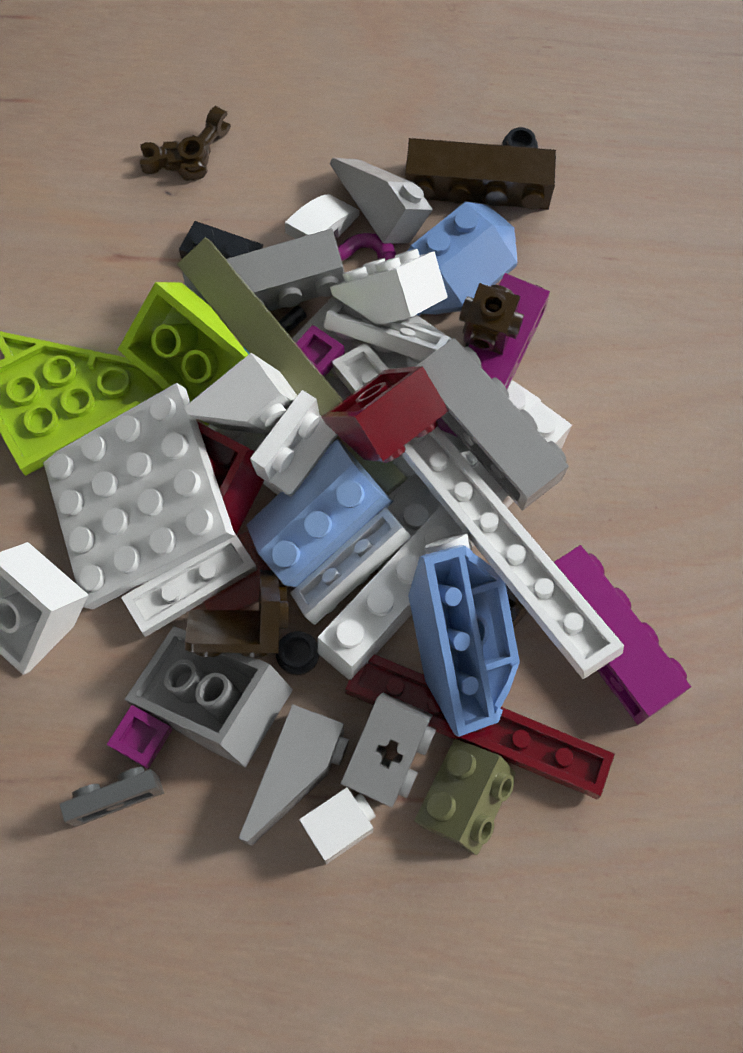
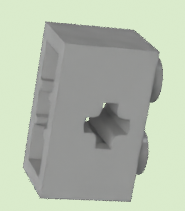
[341,692,436,807]

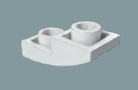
[285,194,359,239]

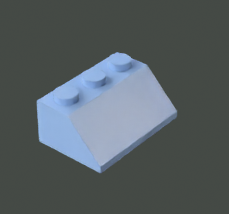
[247,439,394,587]

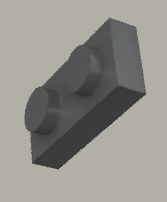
[60,767,164,827]

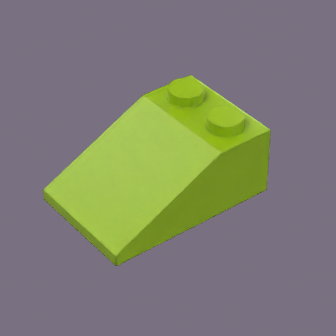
[117,282,249,425]

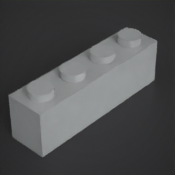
[182,228,345,325]
[415,338,569,511]

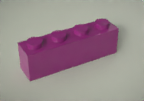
[437,273,550,437]
[554,545,691,725]

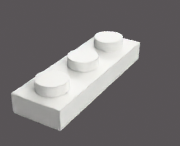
[323,300,450,364]
[291,507,412,625]
[121,532,257,637]

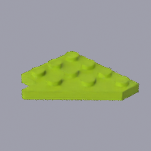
[0,331,164,476]

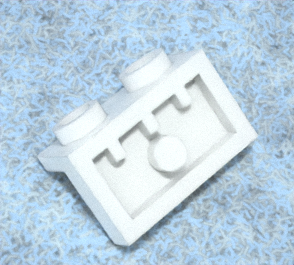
[250,390,338,496]

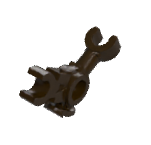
[140,106,231,181]

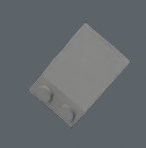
[124,626,293,768]

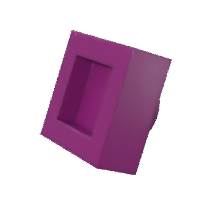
[296,324,345,377]
[106,705,173,769]

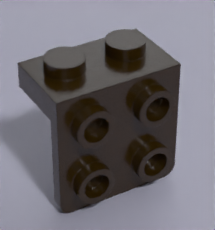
[185,570,289,658]

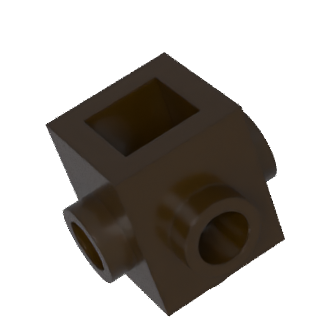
[459,283,524,355]

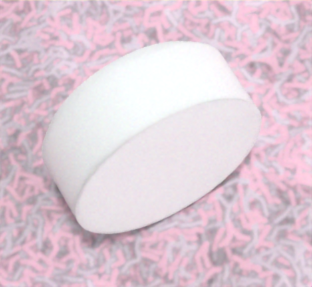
[424,532,472,554]

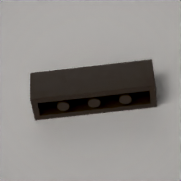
[405,138,556,210]

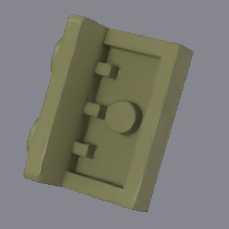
[414,739,515,855]

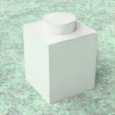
[299,787,376,864]

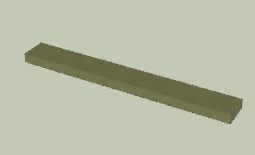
[177,237,408,496]

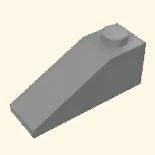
[329,158,433,243]
[239,704,349,846]

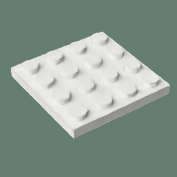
[43,383,235,609]

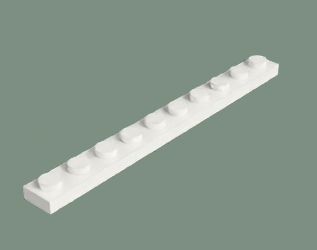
[332,343,624,679]

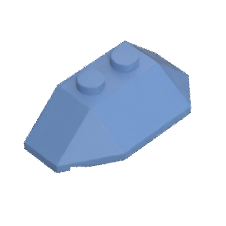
[408,202,518,316]
[408,545,520,737]

